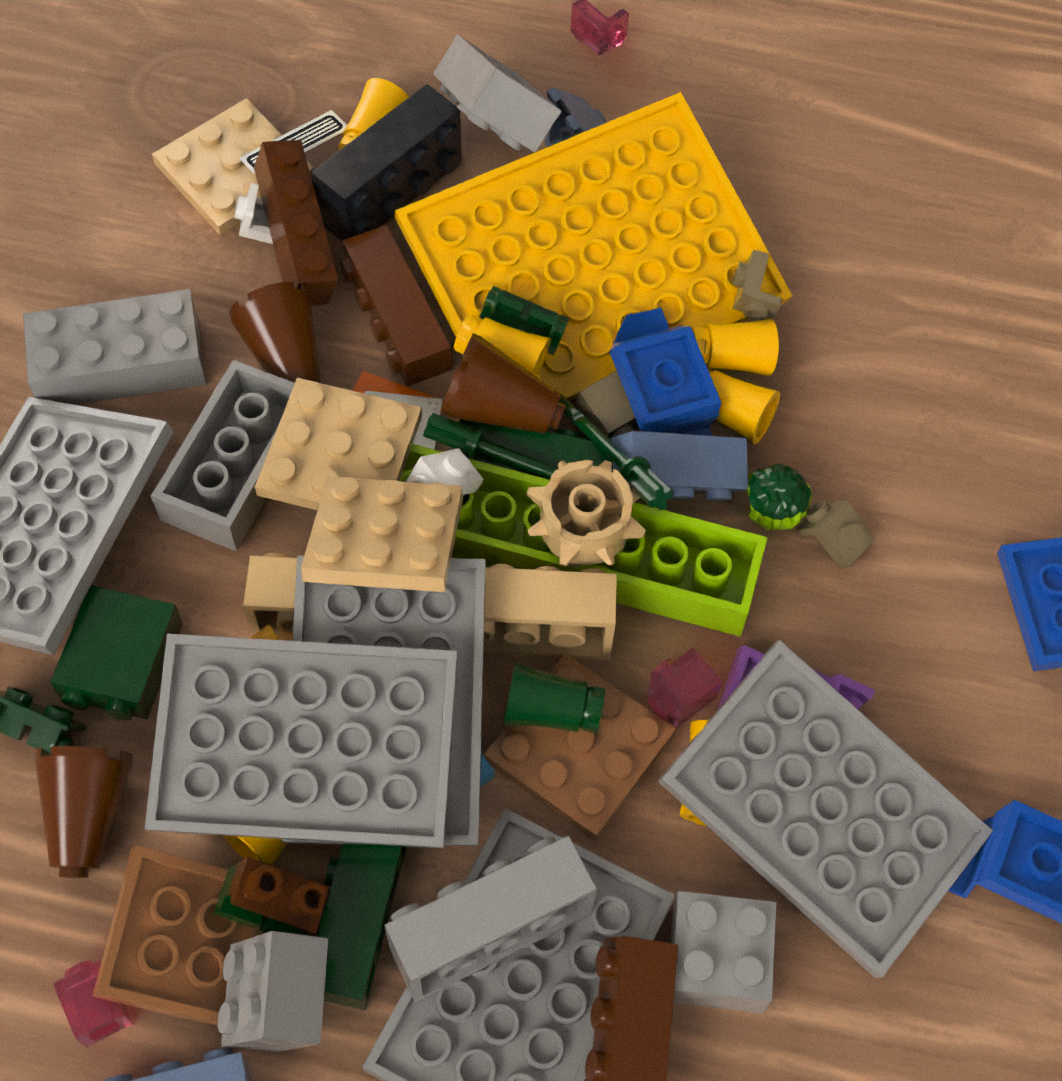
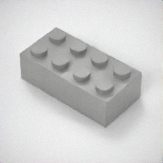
[433,34,561,152]
[23,289,207,405]
[151,360,295,552]
[385,835,597,1003]

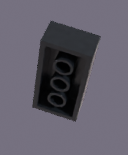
[311,84,462,241]

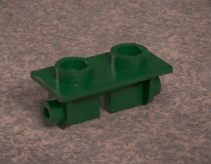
[479,286,570,356]
[0,686,87,754]

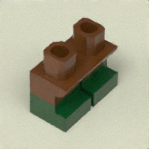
[214,857,330,935]

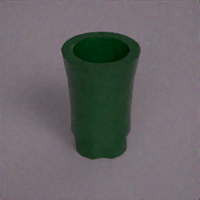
[504,661,606,733]

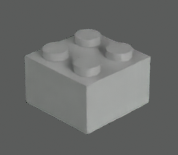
[670,891,776,1013]
[218,931,328,1052]

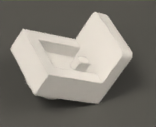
[234,183,273,244]
[406,448,484,495]

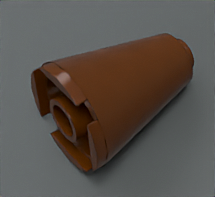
[229,282,321,383]
[440,333,566,434]
[35,746,133,878]

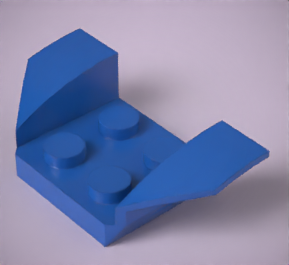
[609,308,721,436]
[948,800,1062,924]

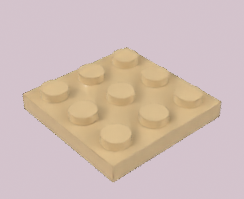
[152,98,314,236]
[255,378,422,510]
[301,476,463,592]

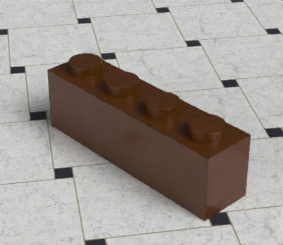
[254,140,338,305]
[339,225,452,387]
[585,935,678,1081]

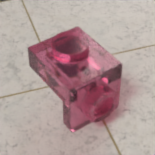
[570,0,629,56]

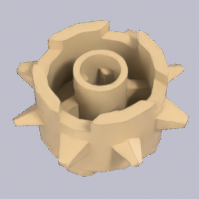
[527,460,646,568]

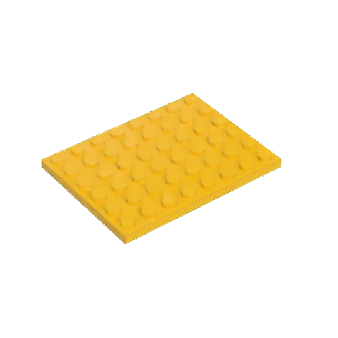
[395,92,793,401]

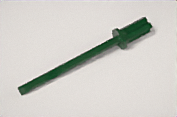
[559,394,673,511]
[423,413,559,479]

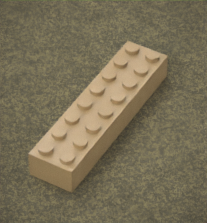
[243,553,617,660]

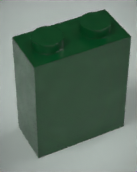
[51,585,183,721]

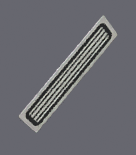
[239,110,347,174]

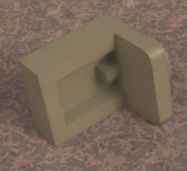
[732,250,783,320]
[797,499,875,568]

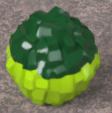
[746,463,812,531]

